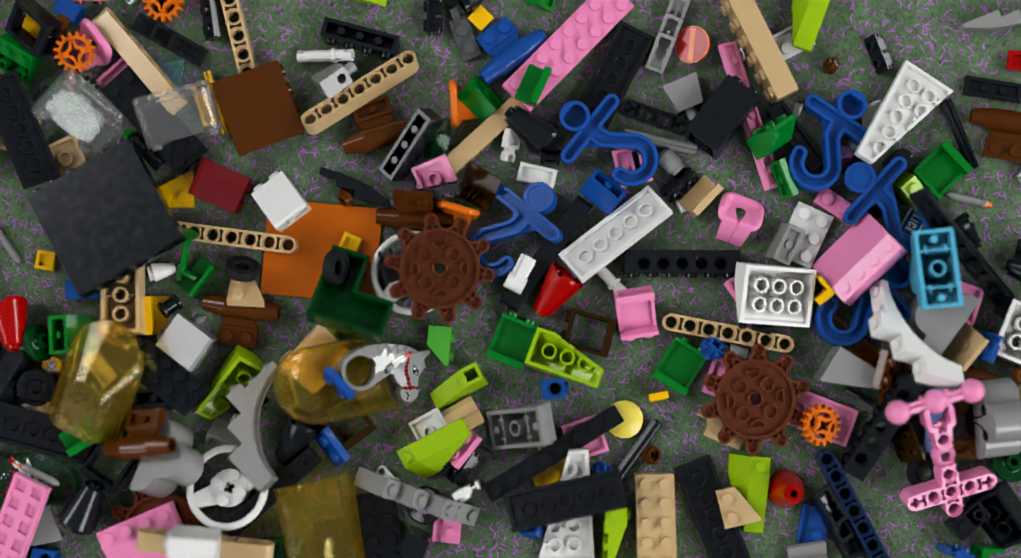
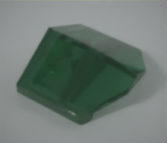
[424,118,451,159]

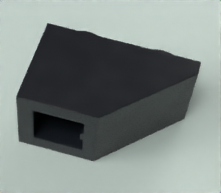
[943,500,992,541]

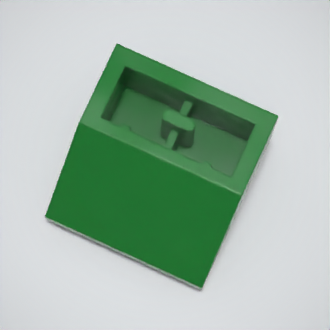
[0,32,44,85]
[746,113,796,160]
[48,314,96,355]

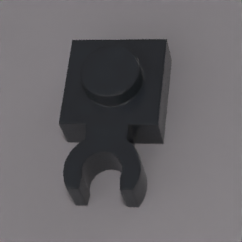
[378,248,400,285]

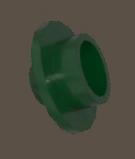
[22,324,53,362]
[991,451,1021,483]

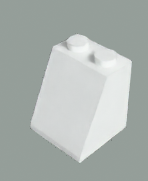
[251,171,312,232]
[163,525,222,558]

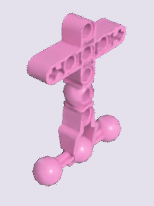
[885,379,997,517]

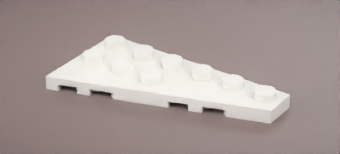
[854,60,953,165]
[538,448,595,558]

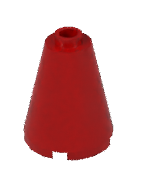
[534,263,584,317]
[0,296,28,352]
[767,470,805,508]

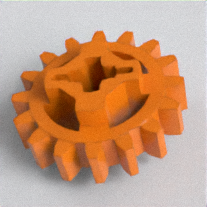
[142,0,185,23]
[53,31,97,73]
[799,403,842,446]

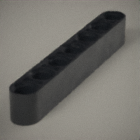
[500,195,593,313]

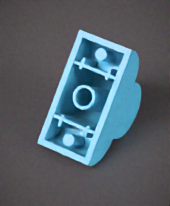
[908,227,964,310]

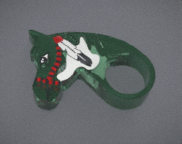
[0,453,83,508]

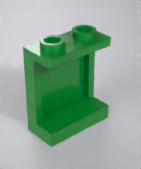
[909,140,973,200]
[486,311,537,370]
[651,335,707,396]

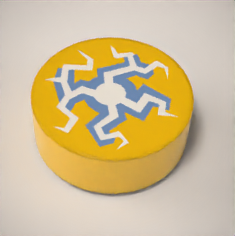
[42,356,63,372]

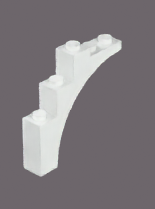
[868,279,965,391]

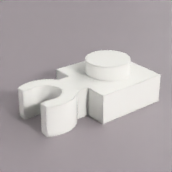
[500,128,521,163]

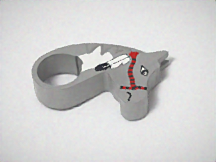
[336,343,431,402]

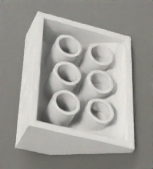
[734,262,817,328]

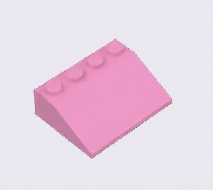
[812,212,907,306]
[96,500,184,558]

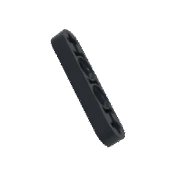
[619,99,690,136]

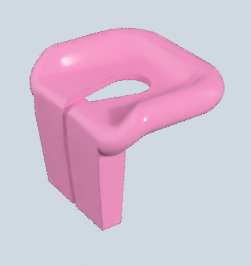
[62,18,112,74]
[716,192,764,247]

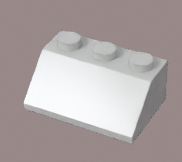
[997,299,1021,367]

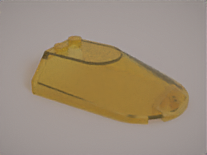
[47,320,144,444]
[274,338,400,424]
[275,471,365,558]

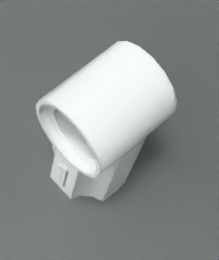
[503,253,536,295]

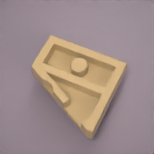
[226,279,265,308]
[715,486,762,529]

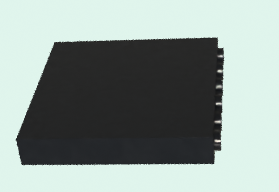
[27,138,187,299]

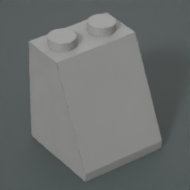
[156,312,218,372]
[812,346,876,388]

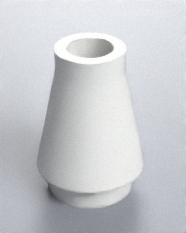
[147,262,176,282]

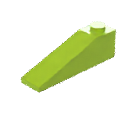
[791,0,830,52]
[524,327,604,389]
[195,344,265,421]
[396,417,472,479]
[728,453,771,533]
[602,508,631,558]

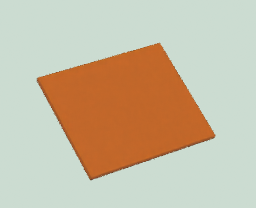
[260,202,381,298]

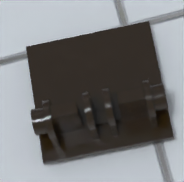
[458,161,502,213]
[891,423,926,463]

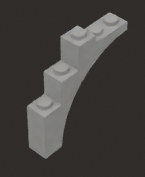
[226,360,283,492]
[353,466,481,526]

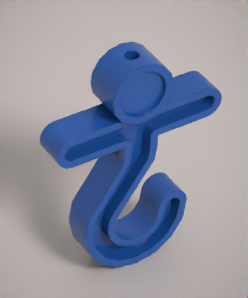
[786,89,867,192]
[559,94,659,187]
[842,157,933,253]
[470,182,563,280]
[813,259,911,346]

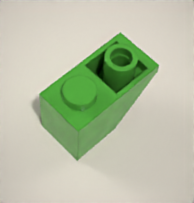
[427,325,456,366]

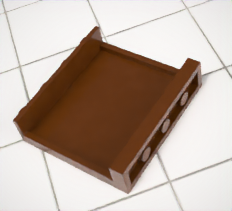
[211,60,305,158]

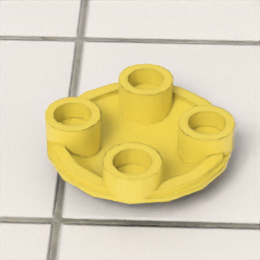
[609,400,643,438]

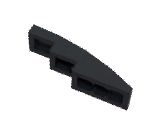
[131,13,209,67]
[319,167,392,208]
[812,484,863,558]

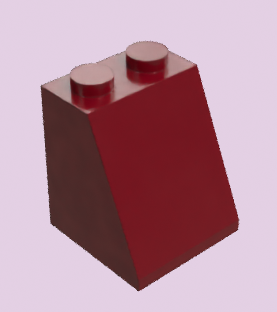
[188,158,253,215]

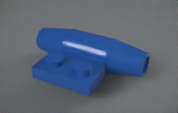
[475,16,548,85]

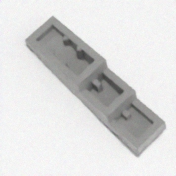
[645,0,691,74]
[958,9,1021,32]

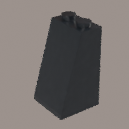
[685,74,760,160]

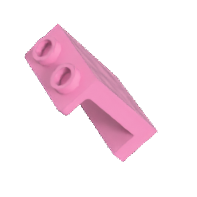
[613,285,659,341]

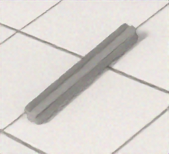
[623,129,697,155]

